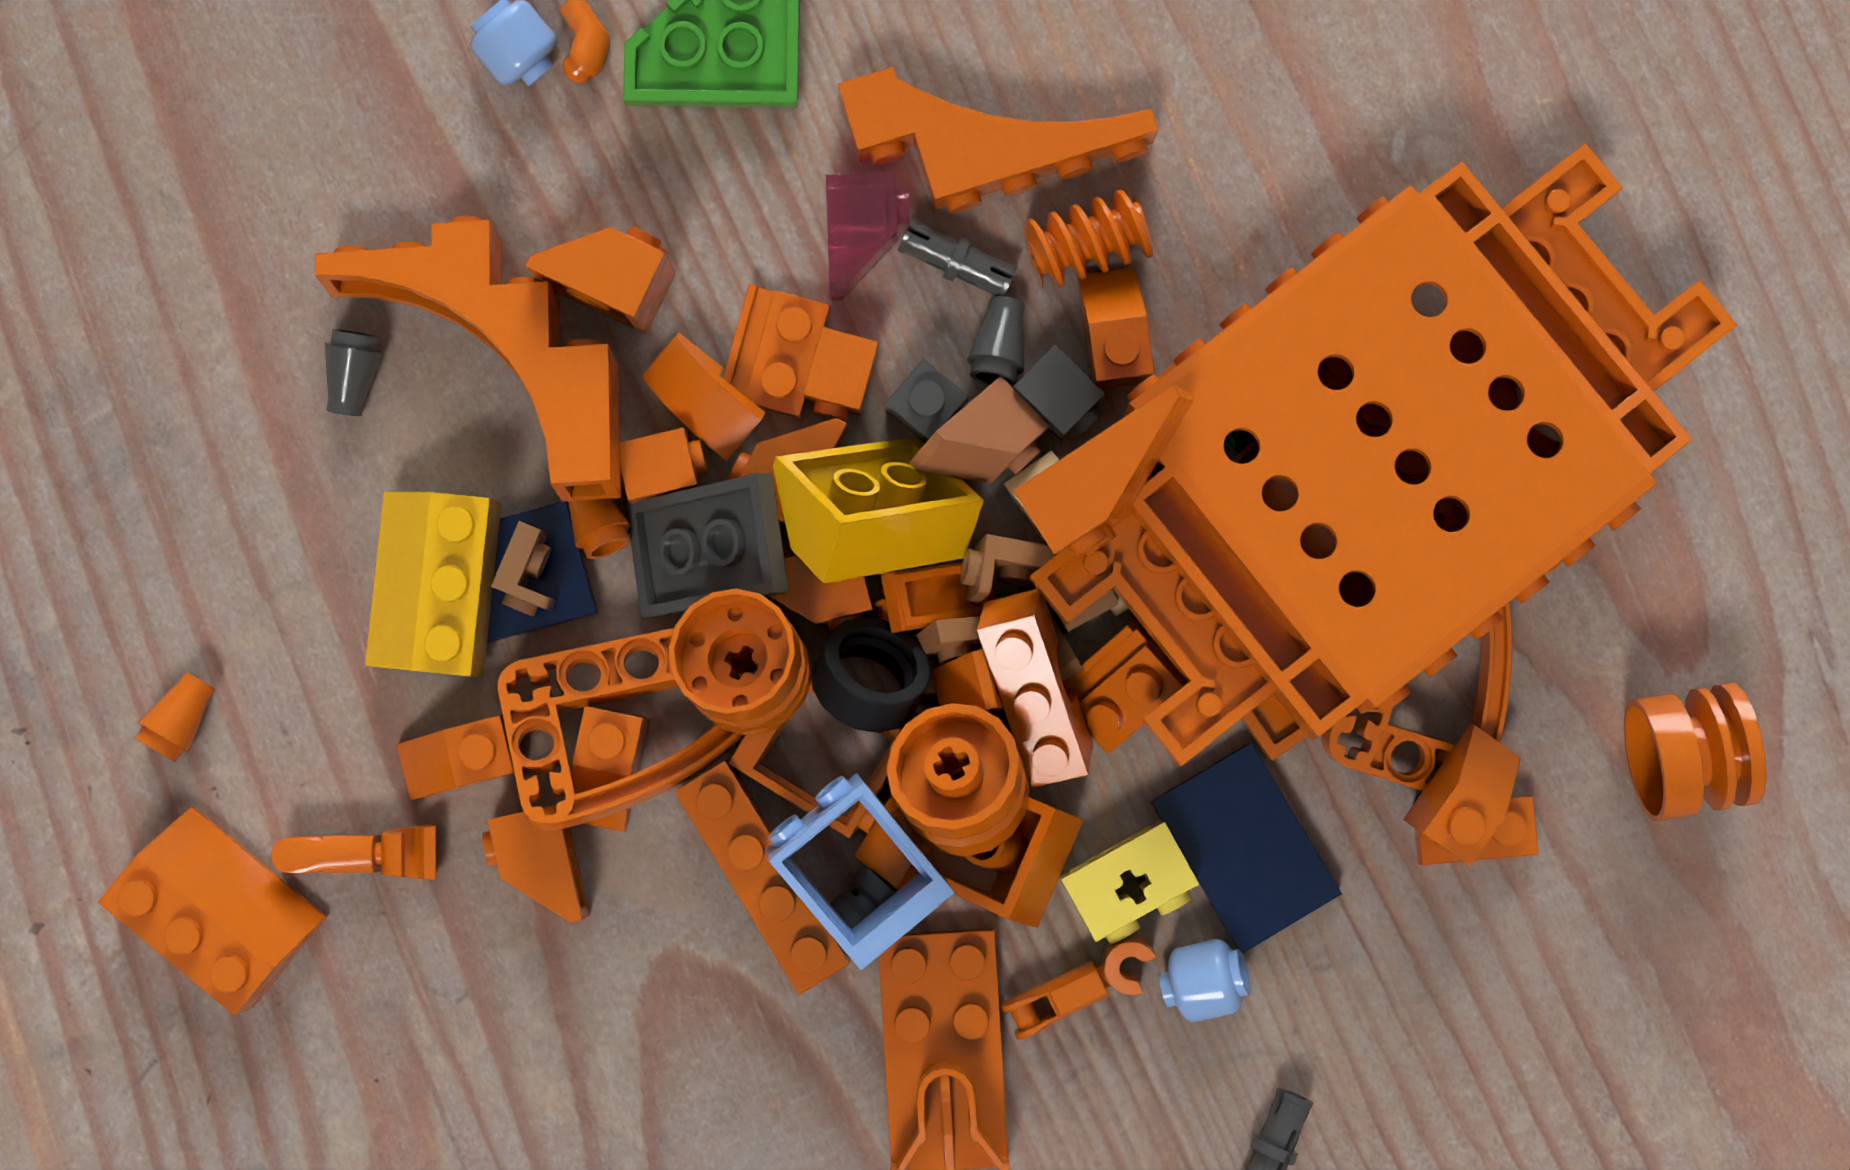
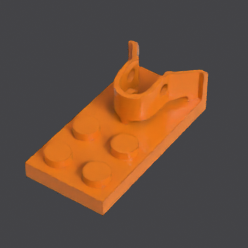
[879,928,1010,1170]

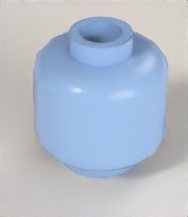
[470,0,557,87]
[1159,939,1251,1022]

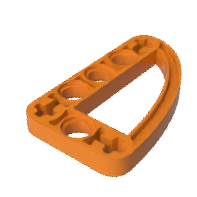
[1321,498,1512,791]
[498,628,758,831]

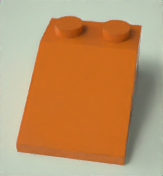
[1013,386,1194,557]
[886,792,1083,928]

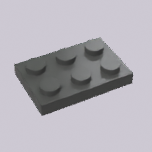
[625,473,789,619]

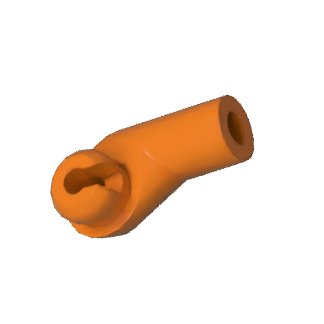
[559,0,610,84]

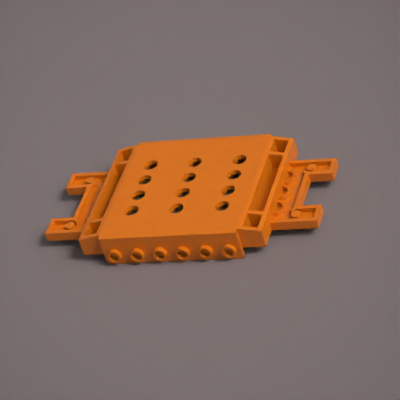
[1029,143,1737,767]

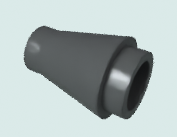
[967,296,1025,386]
[324,329,383,416]

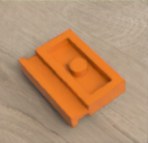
[723,284,831,419]
[1062,618,1188,754]

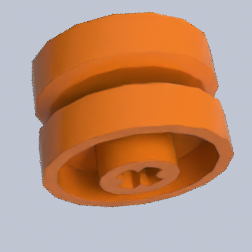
[886,703,1030,857]

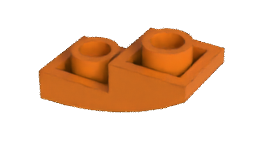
[642,332,765,461]

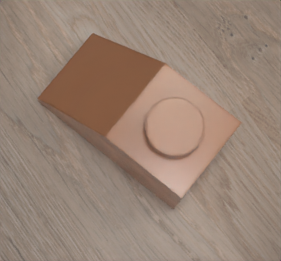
[909,376,1050,484]

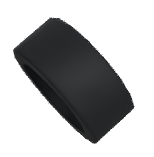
[812,617,931,733]

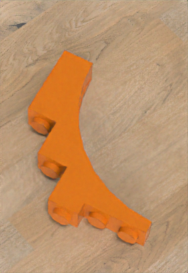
[315,215,621,502]

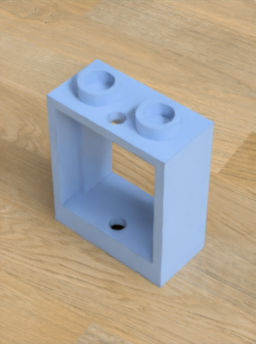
[764,773,955,971]

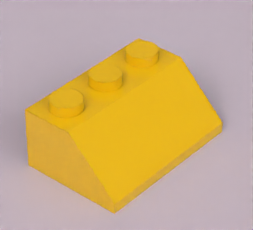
[773,437,984,583]
[365,491,502,677]

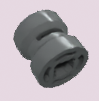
[830,864,898,929]

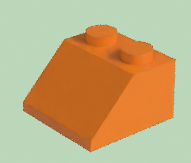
[525,226,676,335]

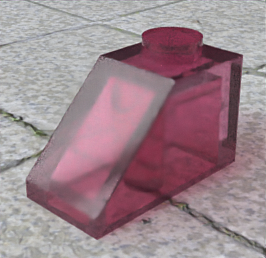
[826,172,909,300]

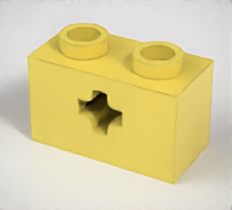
[1059,819,1199,944]

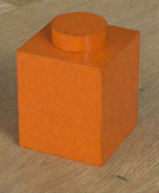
[803,327,879,422]
[620,427,708,503]

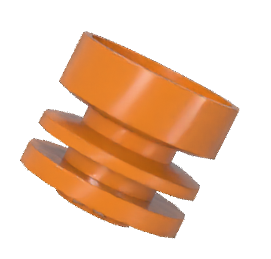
[668,588,812,735]
[1624,683,1767,821]

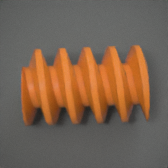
[1024,189,1153,289]

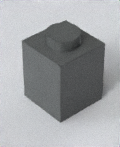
[1013,345,1105,441]
[885,358,968,444]

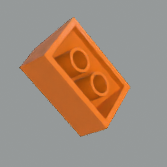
[97,807,328,1016]

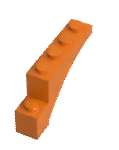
[838,67,1159,214]

